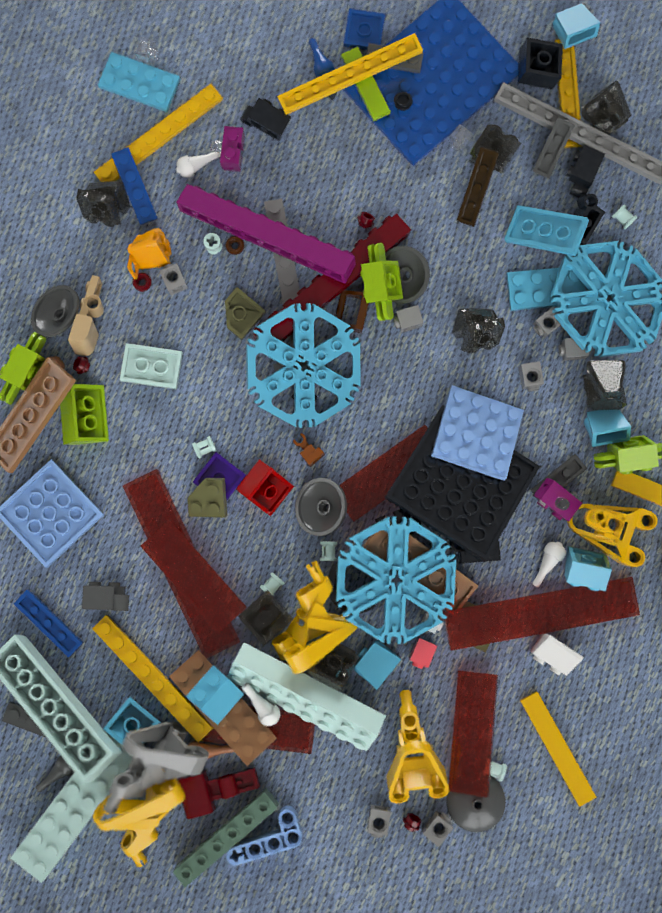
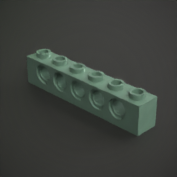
[173,788,279,888]

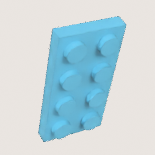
[98,52,181,112]
[504,205,589,256]
[506,268,585,311]

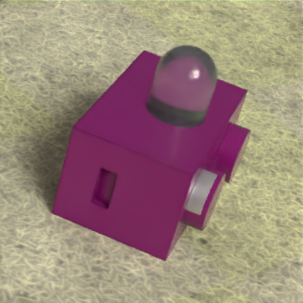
[210,126,245,172]
[533,478,583,522]

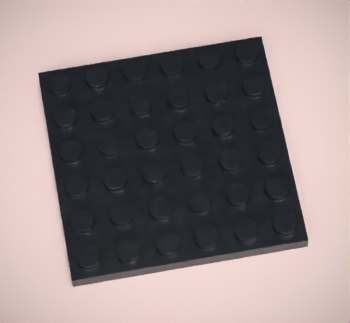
[385,405,540,562]

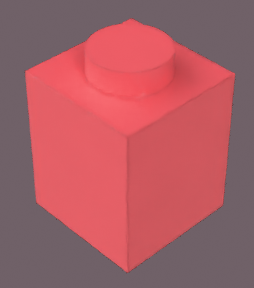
[409,637,437,669]

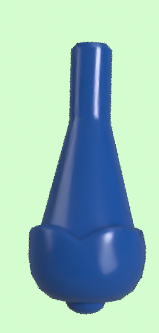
[309,38,335,77]

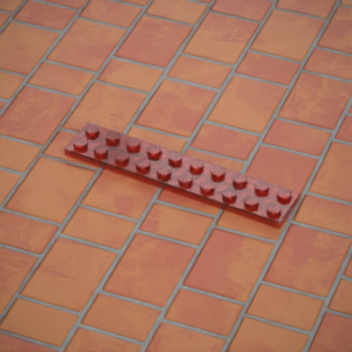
[123,469,241,659]
[443,577,640,651]

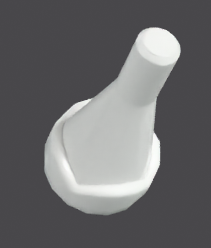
[176,150,221,178]
[532,542,566,587]
[242,683,280,726]

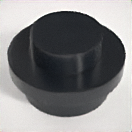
[394,92,413,111]

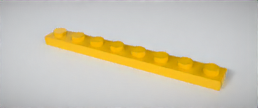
[277,33,423,115]
[94,84,223,188]
[92,615,213,742]

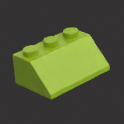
[60,384,109,445]

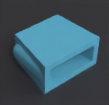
[552,3,600,49]
[584,407,631,447]
[354,640,401,690]

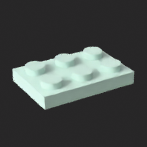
[120,343,183,390]

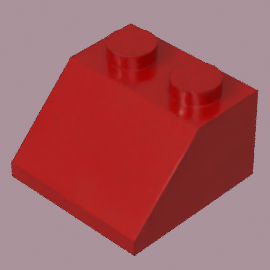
[236,459,294,516]

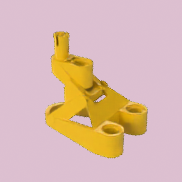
[567,504,658,567]
[272,561,358,674]
[386,690,449,803]
[93,768,185,867]

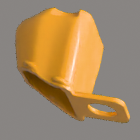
[127,228,172,279]

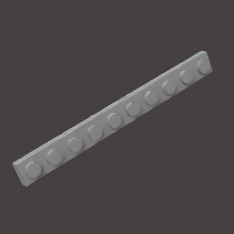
[494,82,662,185]
[264,198,314,376]

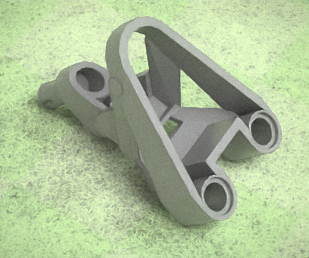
[104,722,209,814]

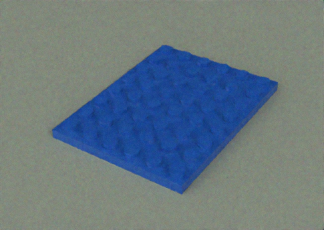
[342,0,518,166]

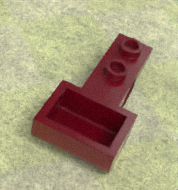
[177,767,260,819]

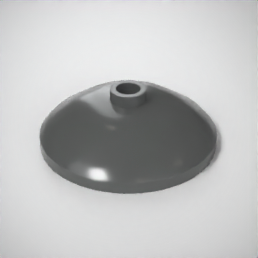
[385,246,430,304]
[31,285,80,337]
[295,478,347,536]
[446,771,506,832]

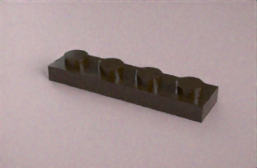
[456,146,500,227]

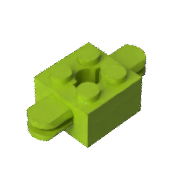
[361,243,403,321]
[0,332,46,405]
[593,435,662,474]

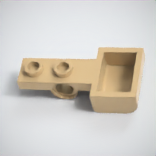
[68,275,104,356]

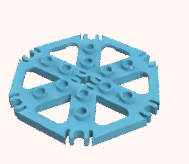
[550,241,662,357]
[246,303,361,428]
[336,516,456,644]

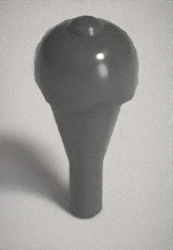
[36,755,74,792]

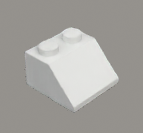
[530,632,584,676]

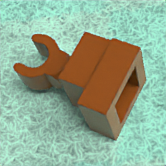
[293,433,325,467]

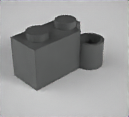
[82,582,129,611]

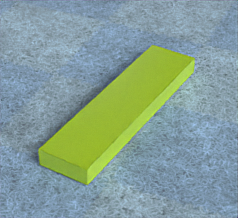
[341,47,390,122]

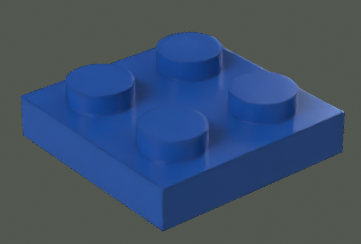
[343,8,385,50]

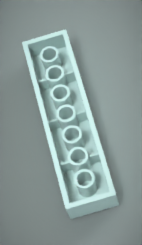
[0,635,122,783]
[227,643,386,751]
[10,731,133,883]

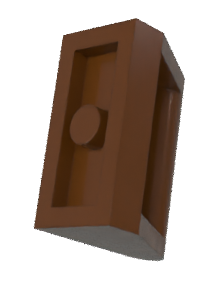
[333,290,369,334]

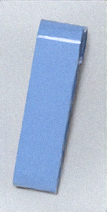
[226,805,302,866]

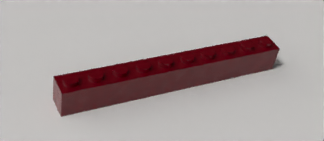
[253,213,411,342]

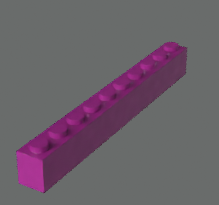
[176,184,356,284]

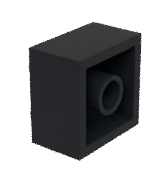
[518,37,563,89]

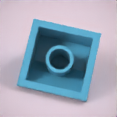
[564,546,612,591]
[186,666,244,725]
[103,697,161,745]

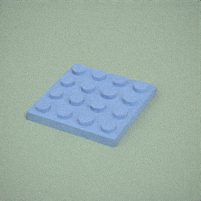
[431,385,524,481]
[0,459,104,568]

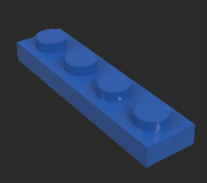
[111,147,158,226]
[13,589,84,658]

